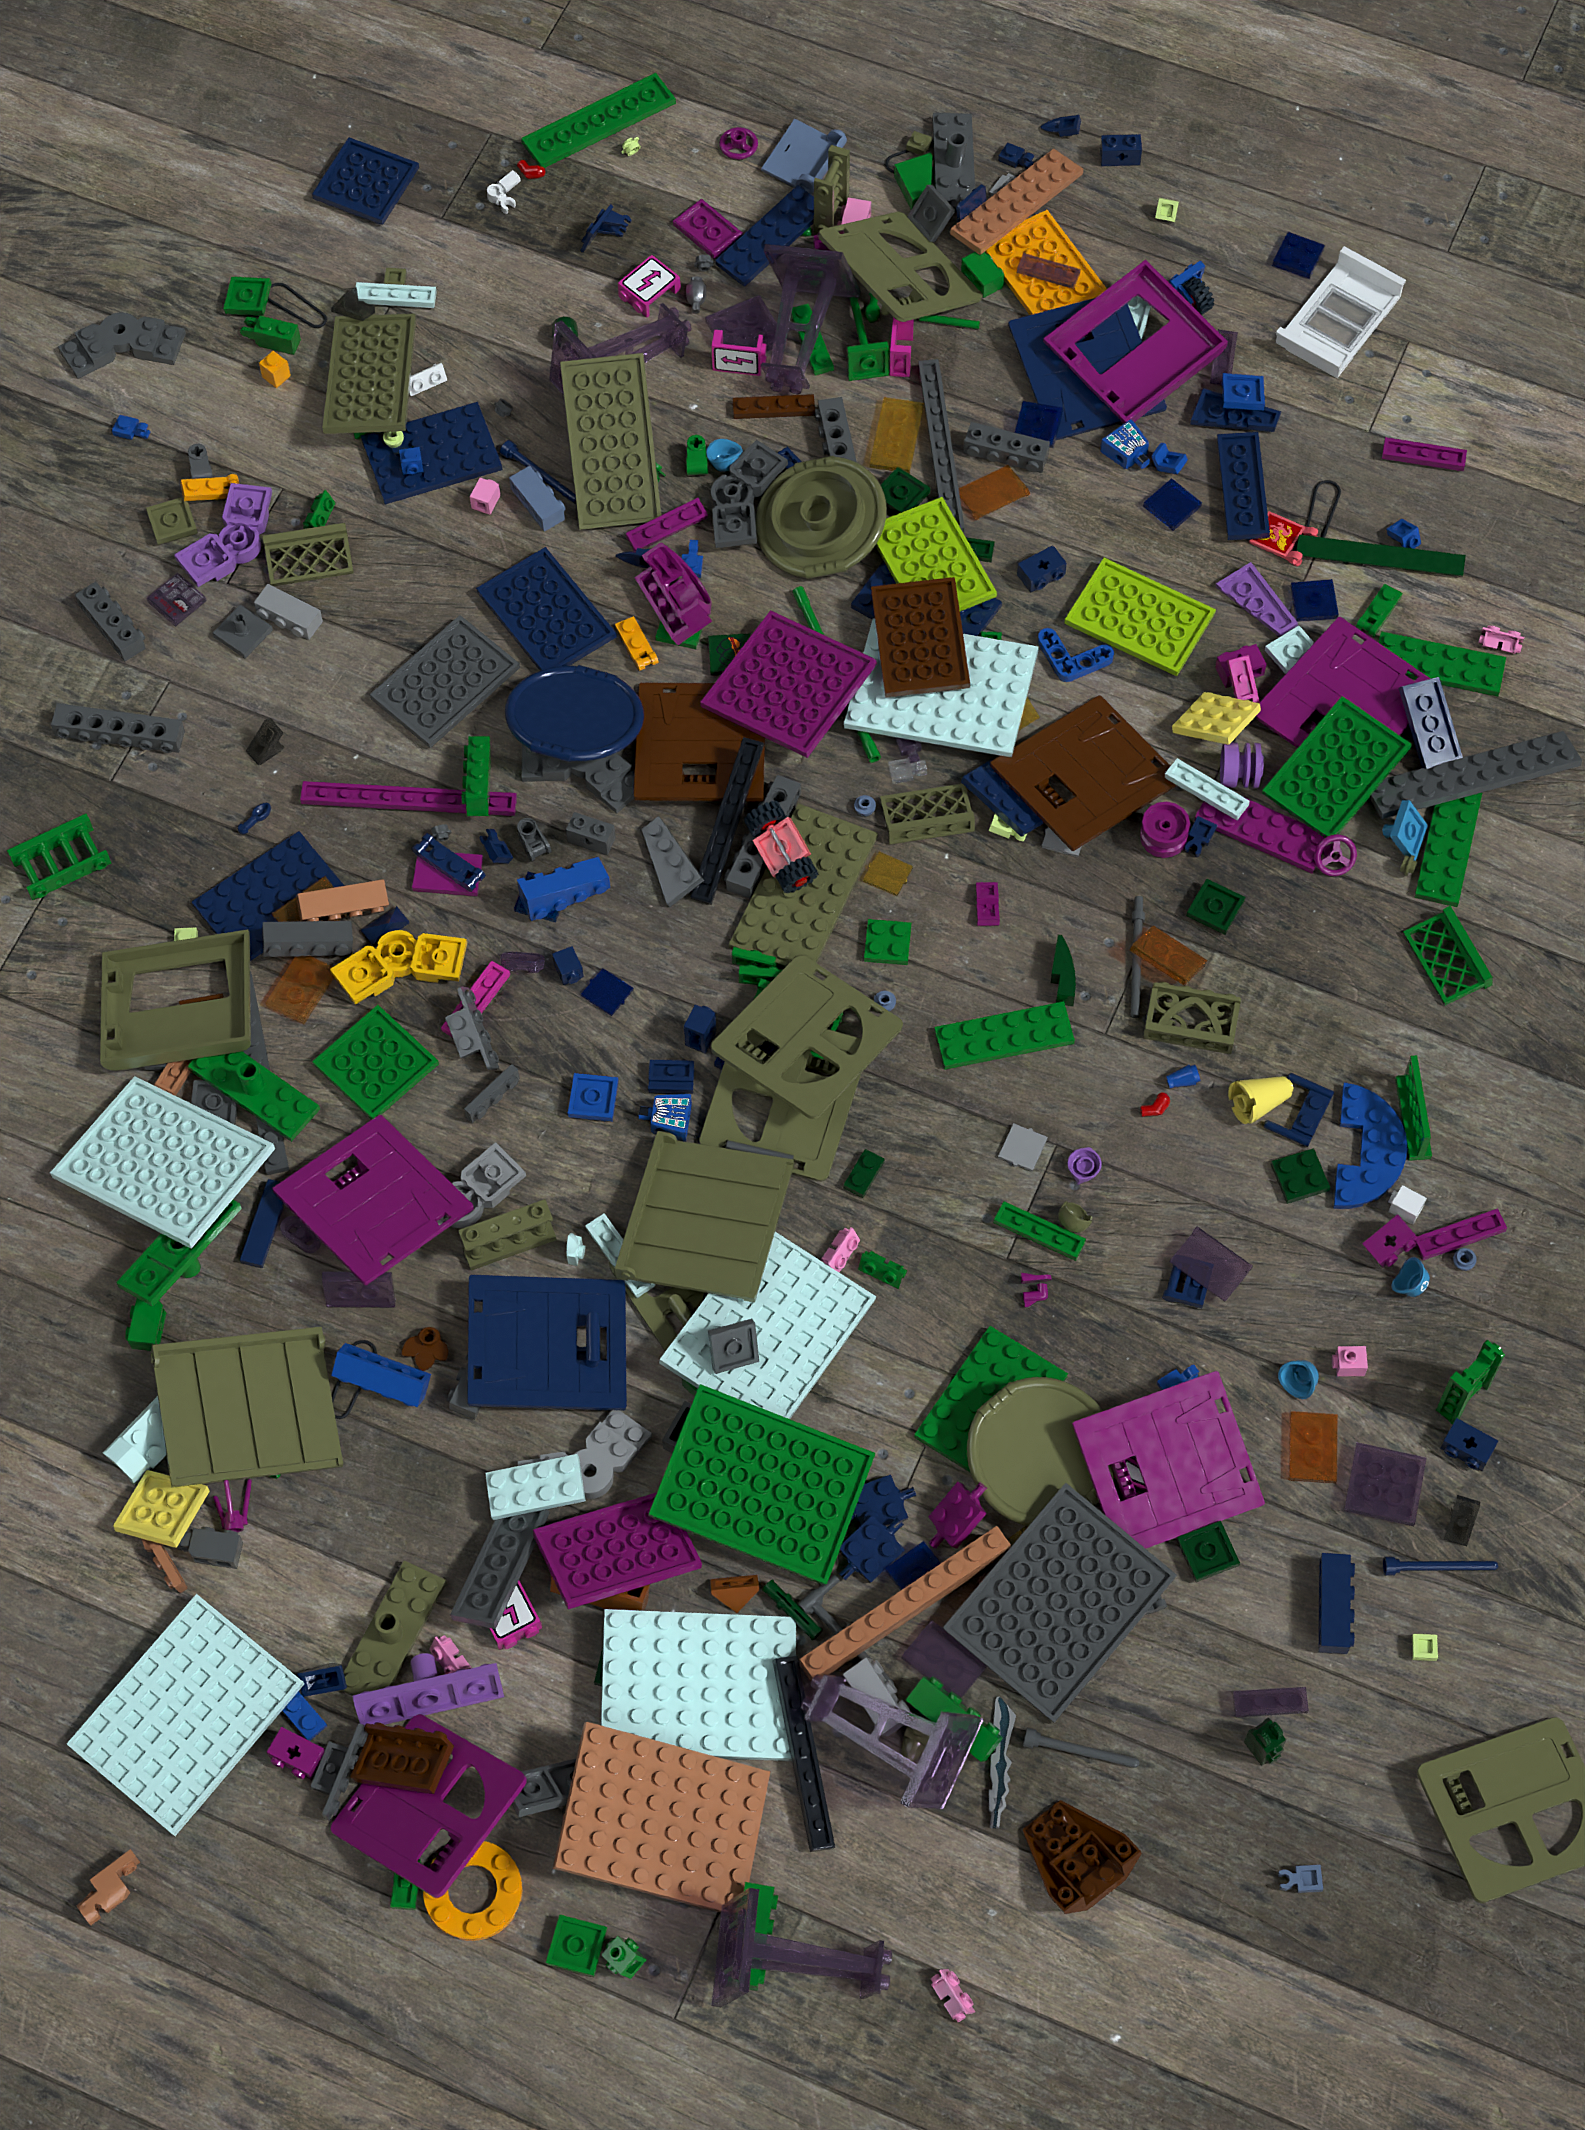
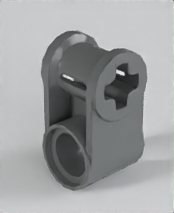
[188,444,213,479]
[517,818,552,862]

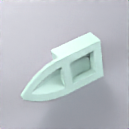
[566,1233,585,1266]

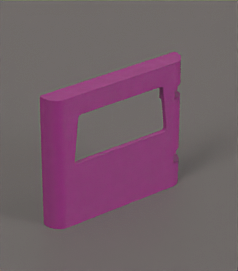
[1043,259,1228,424]

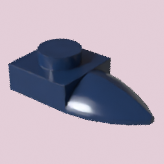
[1041,115,1081,137]
[616,548,650,569]

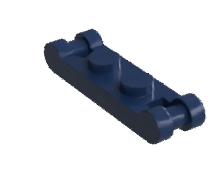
[412,833,486,892]

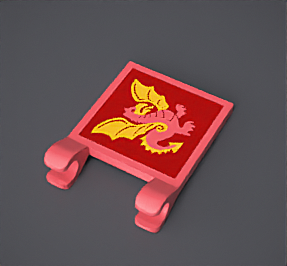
[1249,511,1318,567]

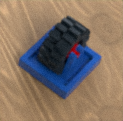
[1169,260,1214,315]

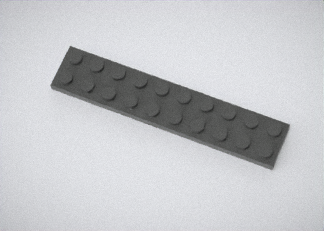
[1369,731,1582,819]

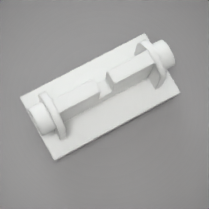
[409,363,447,396]

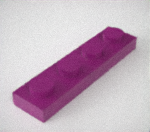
[1382,437,1467,471]
[625,498,708,552]
[1415,1208,1507,1261]

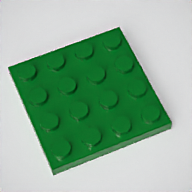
[312,1005,439,1120]

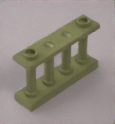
[814,145,850,233]
[458,1199,557,1271]

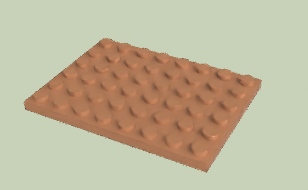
[553,1722,770,1917]

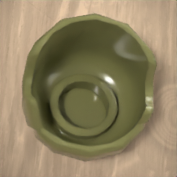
[1058,1201,1093,1233]

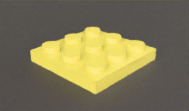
[1172,692,1261,745]
[113,1470,210,1548]

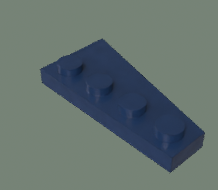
[1190,388,1281,432]

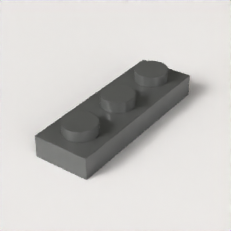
[464,1064,520,1123]

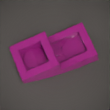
[976,882,1000,926]

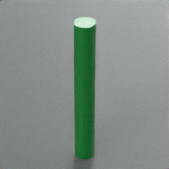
[919,315,980,329]

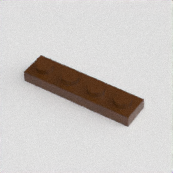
[733,394,815,419]

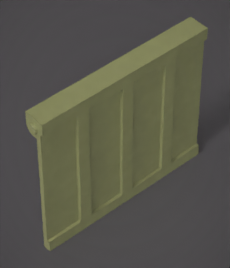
[615,1131,794,1302]
[150,1327,343,1488]

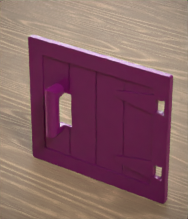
[1254,617,1430,748]
[273,1115,474,1285]
[1072,1371,1265,1549]

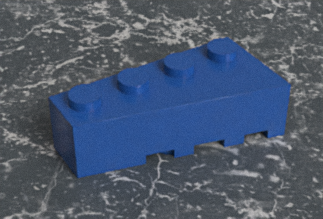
[517,857,610,921]

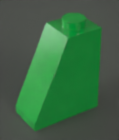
[894,153,932,210]

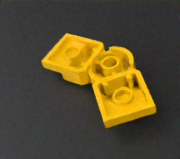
[330,930,467,1005]

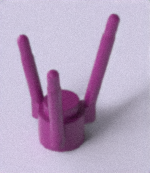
[213,1479,252,1533]

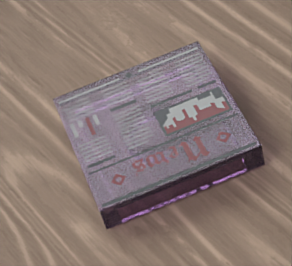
[146,573,207,627]

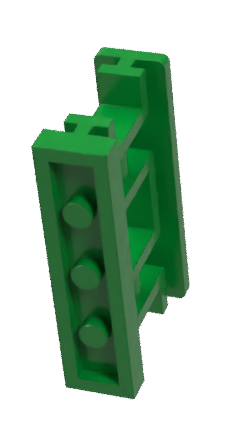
[1436,1340,1505,1425]

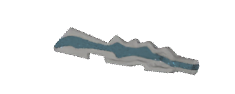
[989,1697,1016,1829]

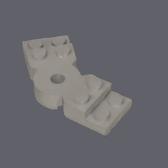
[437,1142,526,1228]
[517,1410,652,1499]

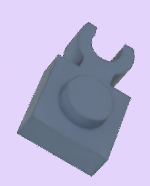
[1278,1865,1323,1893]

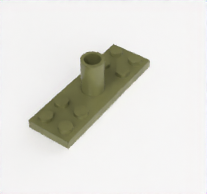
[340,1561,447,1696]

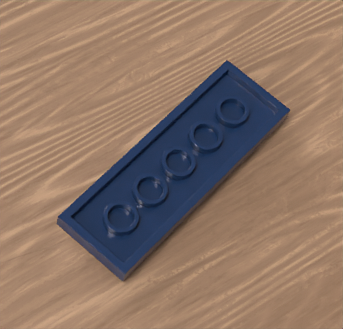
[715,185,814,287]
[1217,432,1270,540]

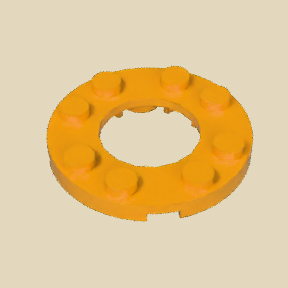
[423,1841,523,1941]

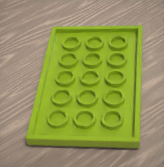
[875,497,997,611]
[1064,558,1216,676]

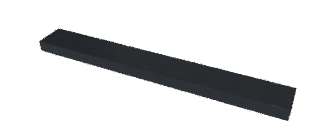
[691,737,764,905]
[772,1656,835,1852]

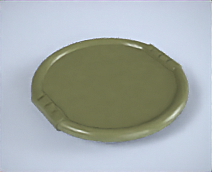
[756,455,887,579]
[967,1377,1115,1526]

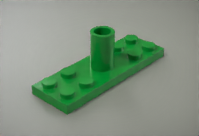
[188,1051,320,1142]
[116,1200,242,1307]

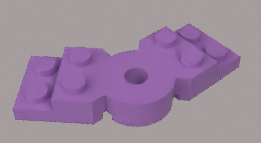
[174,483,272,587]

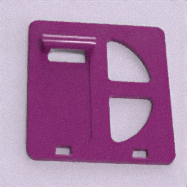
[331,1714,527,1898]

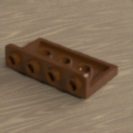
[350,1722,454,1794]

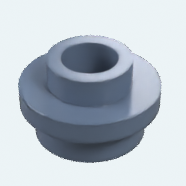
[854,795,876,816]
[874,991,896,1011]
[1453,1248,1477,1271]

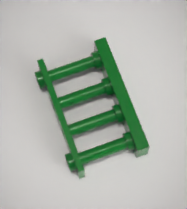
[7,814,111,900]

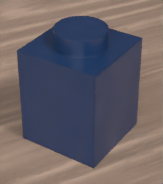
[552,946,584,985]

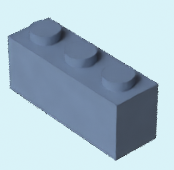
[509,466,565,531]

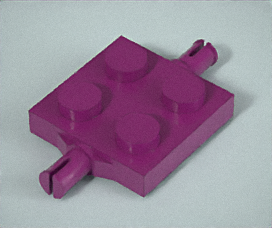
[928,1481,987,1549]

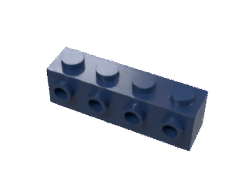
[1318,1553,1355,1654]

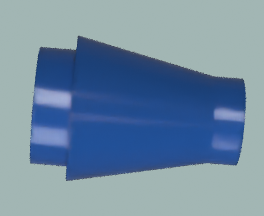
[1166,1064,1201,1089]

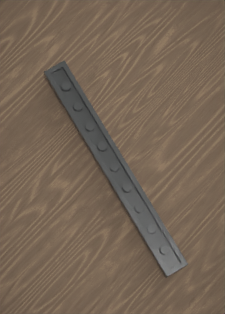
[918,359,965,533]
[243,971,290,1175]

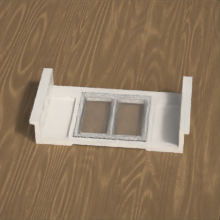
[1276,246,1406,378]

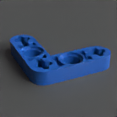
[1038,628,1114,682]

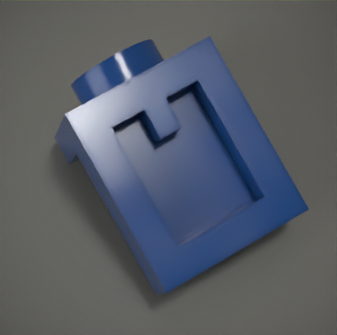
[399,447,423,475]
[1386,519,1421,549]

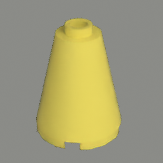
[1228,1076,1293,1124]

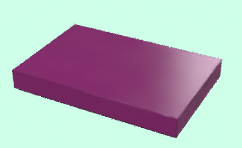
[673,199,743,259]
[412,850,483,896]

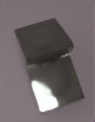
[331,287,375,321]
[246,719,284,765]
[1444,1495,1480,1547]

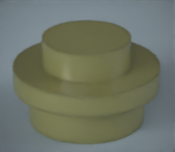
[1400,855,1417,876]

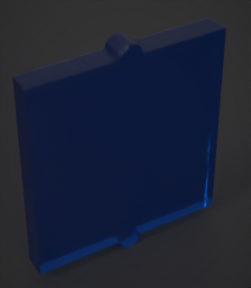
[581,968,634,1016]

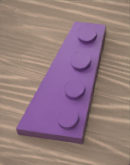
[1216,562,1298,637]

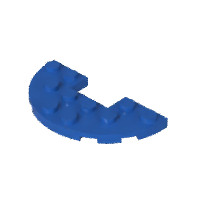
[1333,1083,1407,1209]

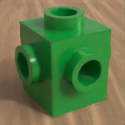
[602,1936,647,1979]

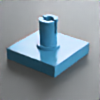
[1382,800,1428,861]

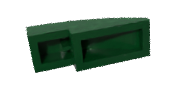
[1050,935,1076,1006]

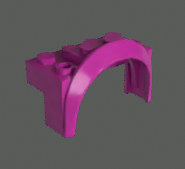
[635,542,712,645]

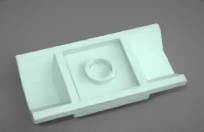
[103,1396,167,1485]

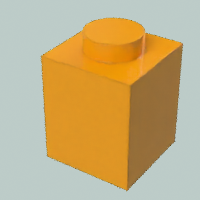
[259,351,291,388]

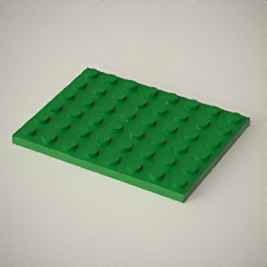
[648,1384,876,1586]

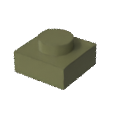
[906,131,932,155]
[384,268,407,285]

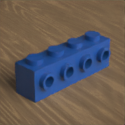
[331,1343,431,1407]

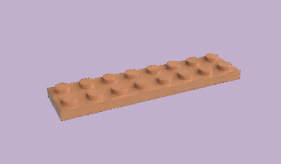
[950,149,1084,255]

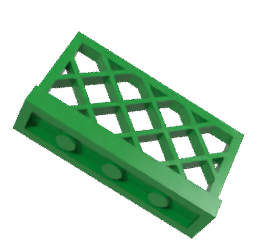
[1403,905,1493,1005]
[1395,1055,1432,1161]

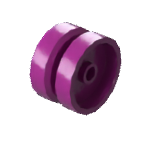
[1140,801,1190,858]

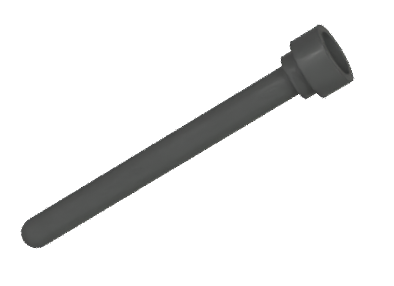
[1023,1727,1139,1768]

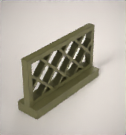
[263,523,354,586]
[880,784,975,844]

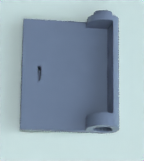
[761,119,847,194]

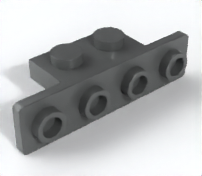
[445,986,499,1070]
[311,1723,368,1821]

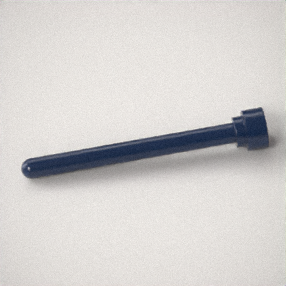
[500,440,576,504]
[1383,1556,1498,1576]

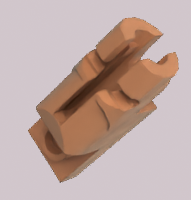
[76,1849,140,1925]

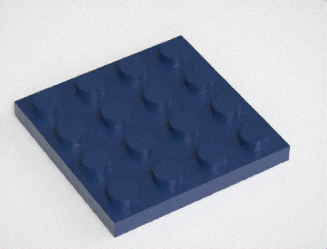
[312,137,419,225]

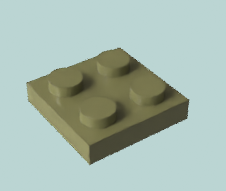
[146,497,198,545]

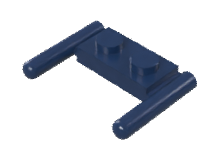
[1264,1073,1334,1147]

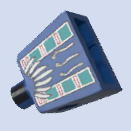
[1100,419,1150,469]
[639,1094,692,1142]

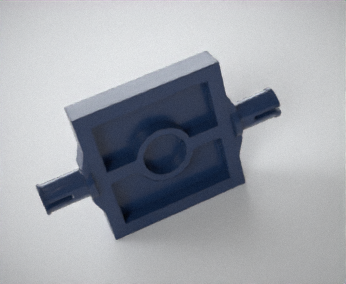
[851,1474,916,1527]
[839,1515,905,1583]

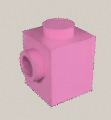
[470,478,500,515]
[1332,1346,1368,1376]

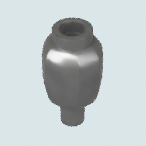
[686,276,706,314]

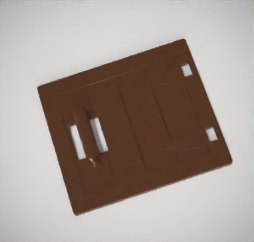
[634,683,765,801]
[990,695,1177,851]

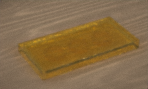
[870,397,924,474]

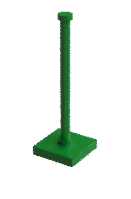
[842,269,889,381]

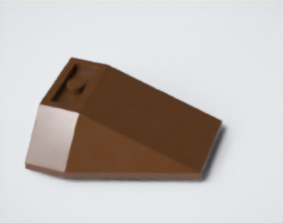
[1022,1800,1142,1914]

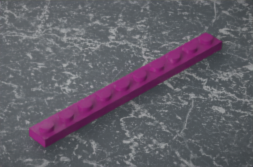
[300,781,517,816]

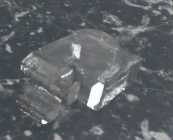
[888,758,927,784]

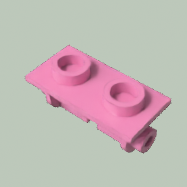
[1479,625,1525,654]
[820,1227,860,1272]
[429,1635,472,1674]
[931,1969,975,2022]

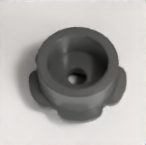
[694,255,714,272]
[494,398,513,417]
[431,824,452,842]

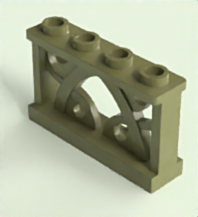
[1143,982,1241,1054]

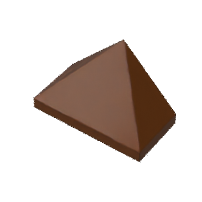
[710,1575,759,1613]

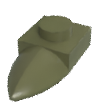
[901,1714,936,1765]

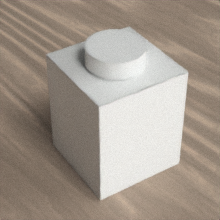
[1388,1185,1427,1225]

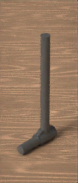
[797,1574,894,1684]

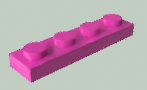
[441,961,510,1037]

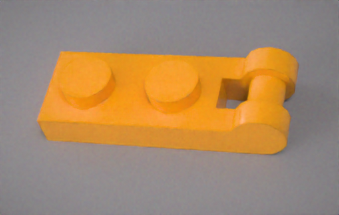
[180,474,239,501]
[615,616,659,671]

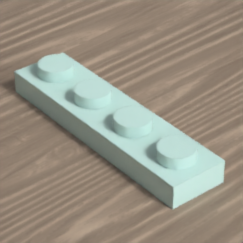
[354,282,437,308]
[1165,758,1250,820]
[585,1214,655,1299]

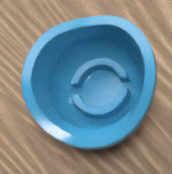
[706,439,743,471]
[1391,1257,1430,1297]
[1278,1360,1319,1399]

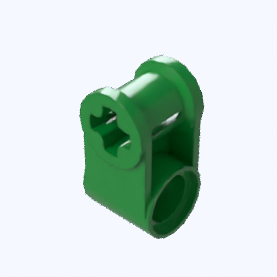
[686,435,708,475]

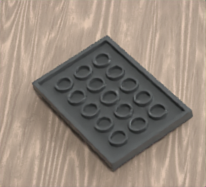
[370,615,520,748]

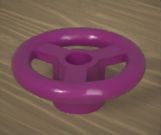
[719,127,758,160]
[1314,834,1357,876]

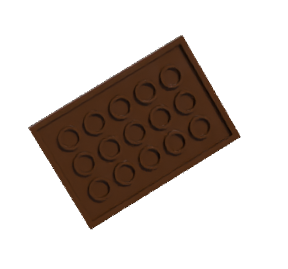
[871,577,970,698]

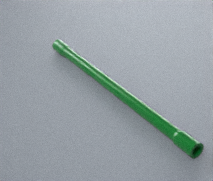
[792,586,881,763]

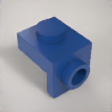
[1152,443,1188,474]

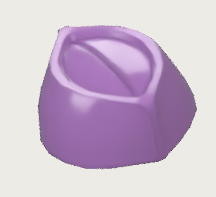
[1068,1147,1102,1185]

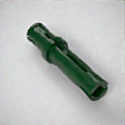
[762,1579,823,1641]

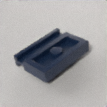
[648,1060,695,1094]

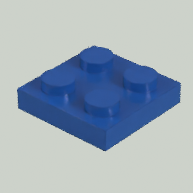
[1222,373,1265,411]
[568,1073,619,1122]

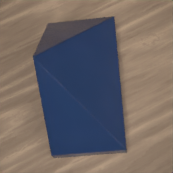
[361,906,410,947]
[298,1663,347,1697]

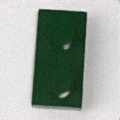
[843,1149,885,1198]

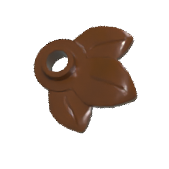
[402,1327,448,1371]

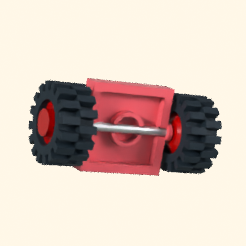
[744,801,818,893]

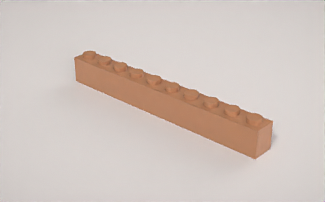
[800,1526,1011,1685]

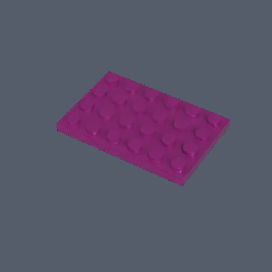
[533,1492,702,1609]

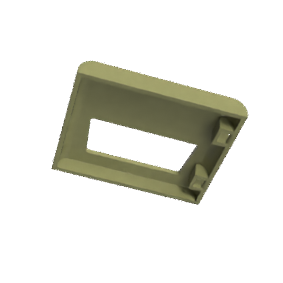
[100,929,251,1071]

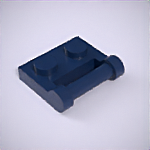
[1162,1255,1214,1309]

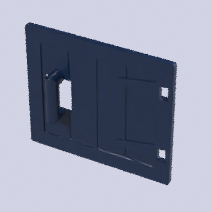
[1008,298,1167,441]
[467,1275,627,1411]

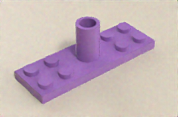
[353,1653,504,1727]

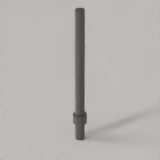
[1131,896,1145,1018]

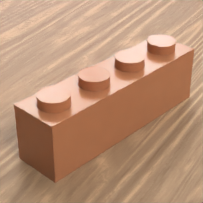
[296,879,389,922]

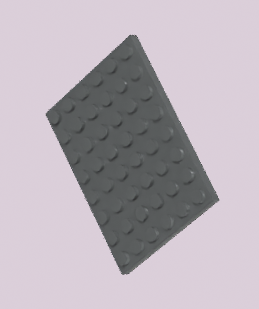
[943,1483,1177,1723]

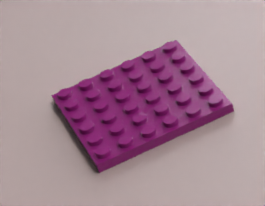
[700,610,877,758]

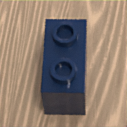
[1100,134,1142,166]
[1017,545,1067,593]
[684,1004,716,1054]
[1440,1418,1498,1471]

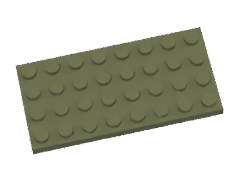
[322,314,416,434]
[560,353,661,530]
[729,803,878,969]

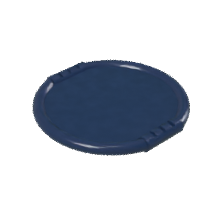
[505,665,644,762]

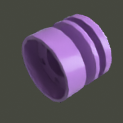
[1220,742,1263,788]

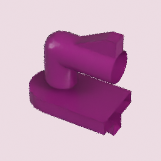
[1021,1273,1052,1308]

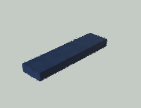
[240,1179,285,1268]

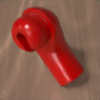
[517,160,546,179]
[1140,1092,1170,1117]

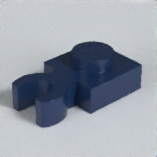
[1185,816,1217,857]

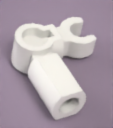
[487,170,521,214]

